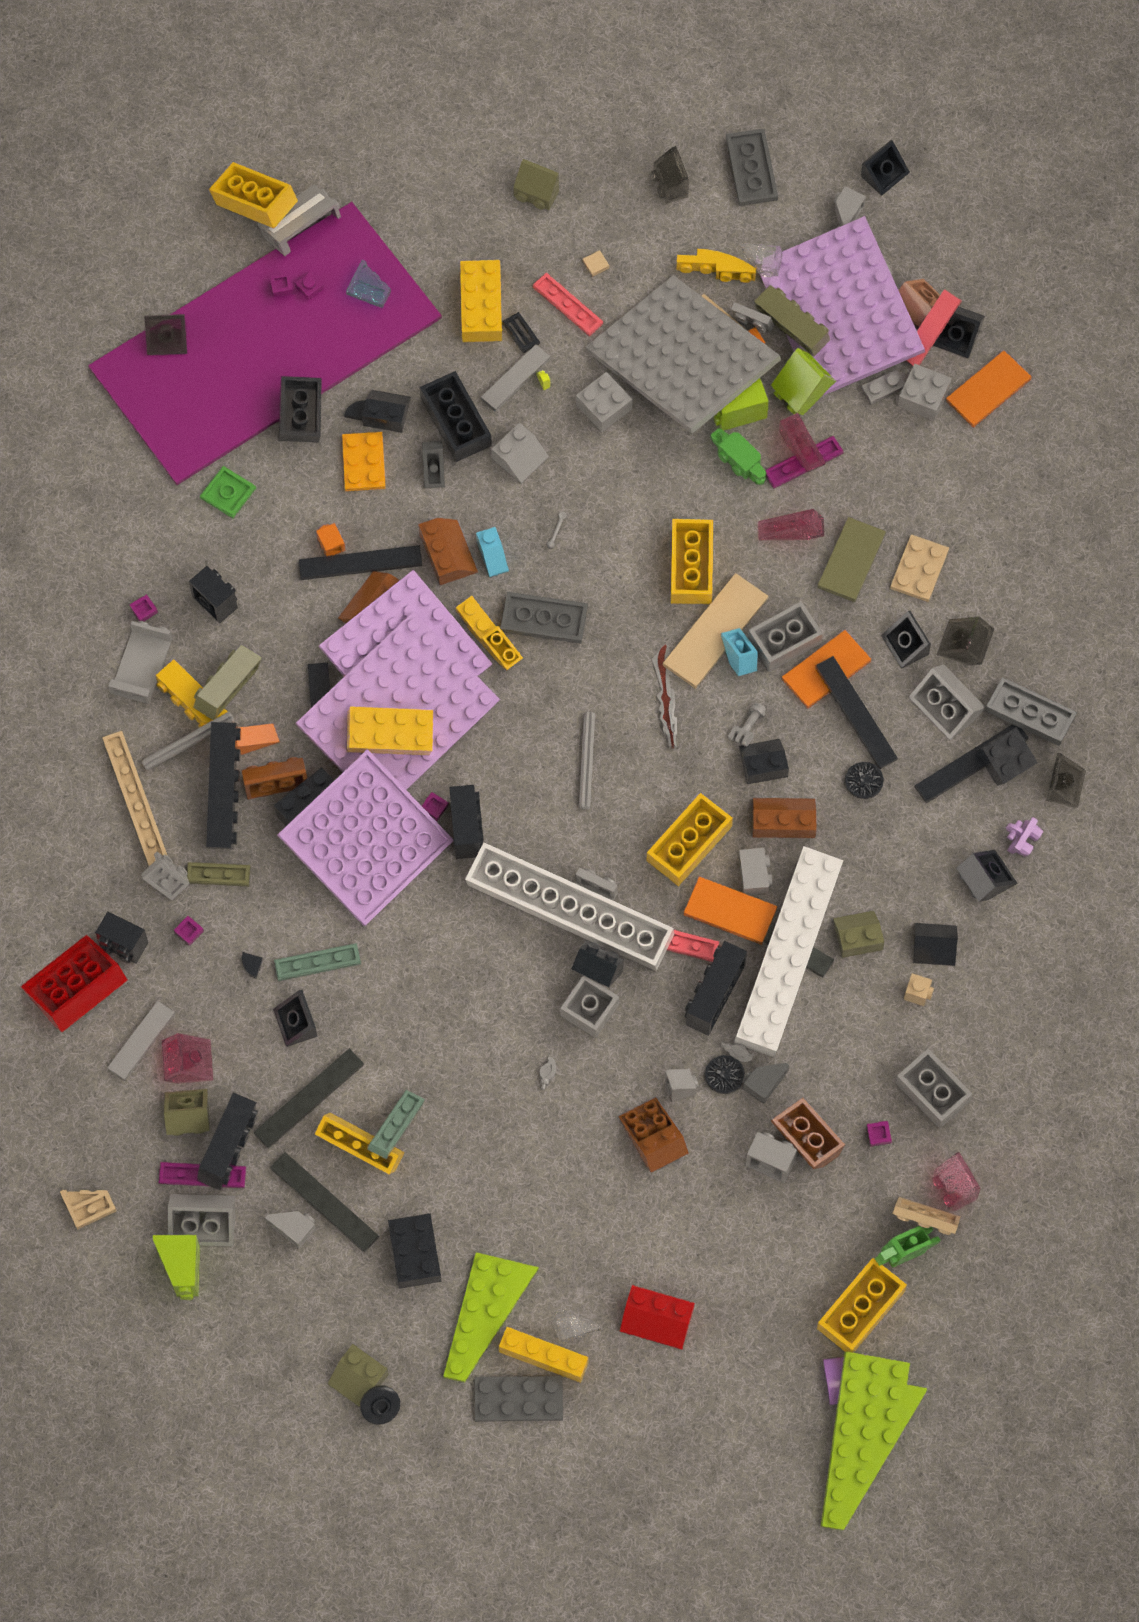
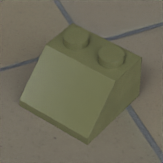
[513,159,559,210]
[833,911,884,958]
[164,1089,210,1136]
[328,1344,389,1407]

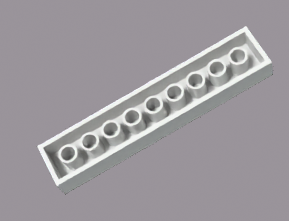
[465,843,675,971]
[734,846,843,1057]

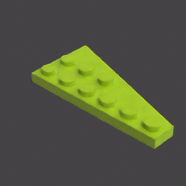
[444,1252,539,1383]

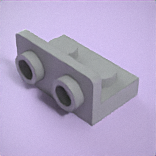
[141,852,190,900]

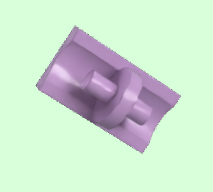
[1006,817,1043,857]

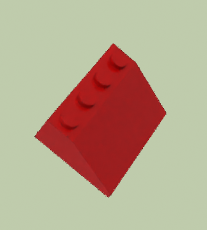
[21,935,128,1033]

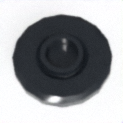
[845,762,884,799]
[705,1055,745,1094]
[360,1385,400,1425]

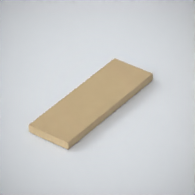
[663,573,768,689]

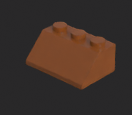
[418,518,478,585]
[338,571,400,623]
[242,757,307,800]
[753,798,816,838]
[771,1098,845,1169]

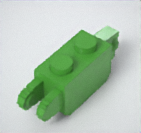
[710,428,766,485]
[875,1226,941,1268]

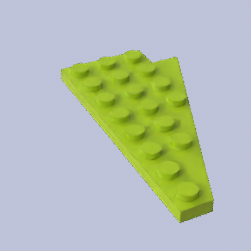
[821,1351,927,1530]

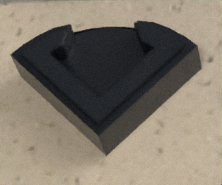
[344,400,366,421]
[242,952,263,979]

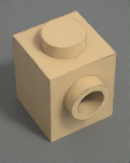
[904,973,934,1006]

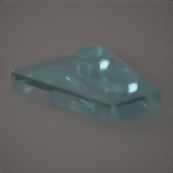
[346,260,391,308]

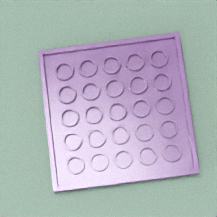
[319,570,492,677]
[277,749,454,926]

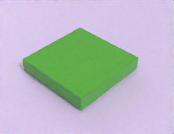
[200,466,256,518]

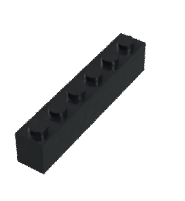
[206,722,241,849]

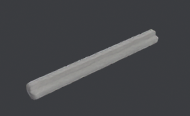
[142,712,234,770]
[579,712,595,810]

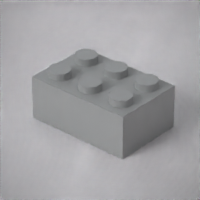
[748,601,823,672]
[895,1049,972,1129]

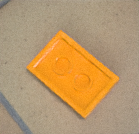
[342,432,386,491]

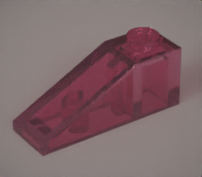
[779,413,826,473]
[758,509,824,540]

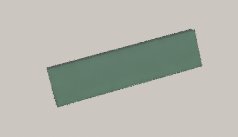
[274,943,361,981]
[368,1090,425,1159]

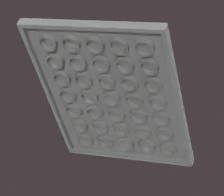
[586,275,781,434]

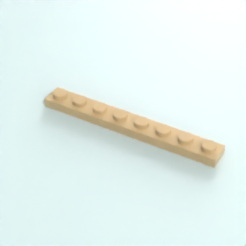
[102,731,168,866]

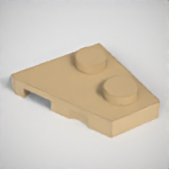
[60,1190,116,1230]

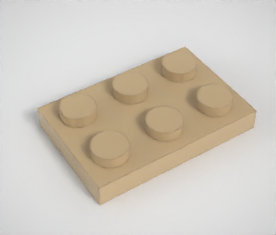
[890,535,949,602]
[893,1197,961,1235]

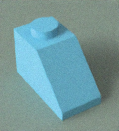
[476,527,509,577]
[721,628,758,676]

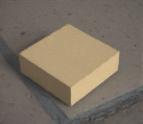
[582,250,609,277]

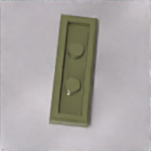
[187,862,251,887]

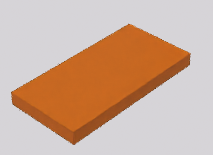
[946,351,1032,428]
[782,630,871,709]
[684,877,777,945]

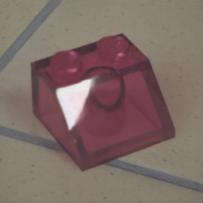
[162,1033,213,1084]
[932,1152,981,1211]

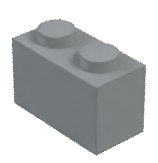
[739,848,772,895]

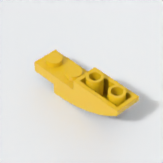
[677,249,756,283]
[455,596,523,671]

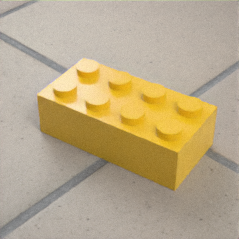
[209,162,298,228]
[460,260,502,342]
[671,519,713,604]
[347,707,433,755]
[647,793,733,887]
[817,1258,907,1353]

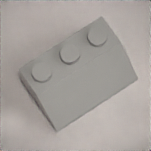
[909,665,986,740]
[168,1194,236,1246]

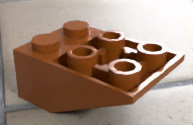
[618,1097,689,1173]

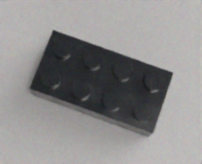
[420,371,492,462]
[684,940,747,1036]
[197,1092,258,1191]

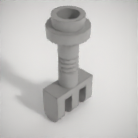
[728,703,766,747]

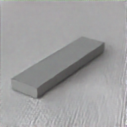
[481,344,550,412]
[107,1001,175,1081]

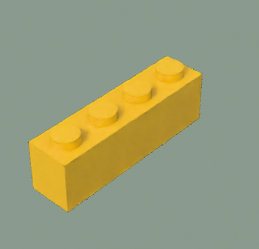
[156,659,228,728]
[315,1113,405,1174]
[499,1327,589,1383]

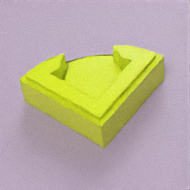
[536,370,550,390]

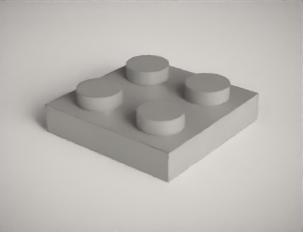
[731,302,774,333]

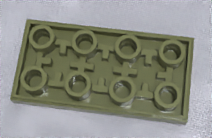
[818,517,886,602]

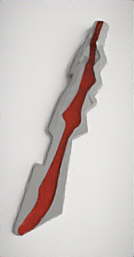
[652,644,677,749]

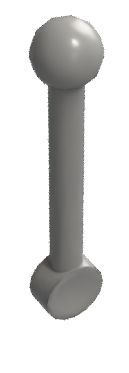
[547,512,567,549]

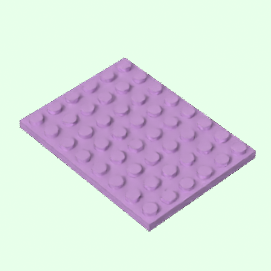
[755,216,925,396]
[296,611,500,790]

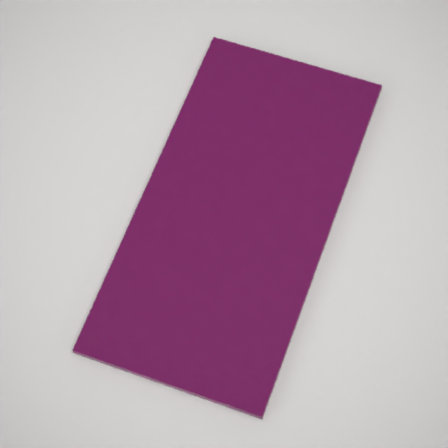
[88,202,442,485]

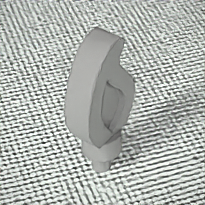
[721,1042,754,1062]
[540,1056,556,1090]

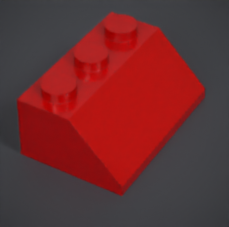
[620,1285,695,1350]

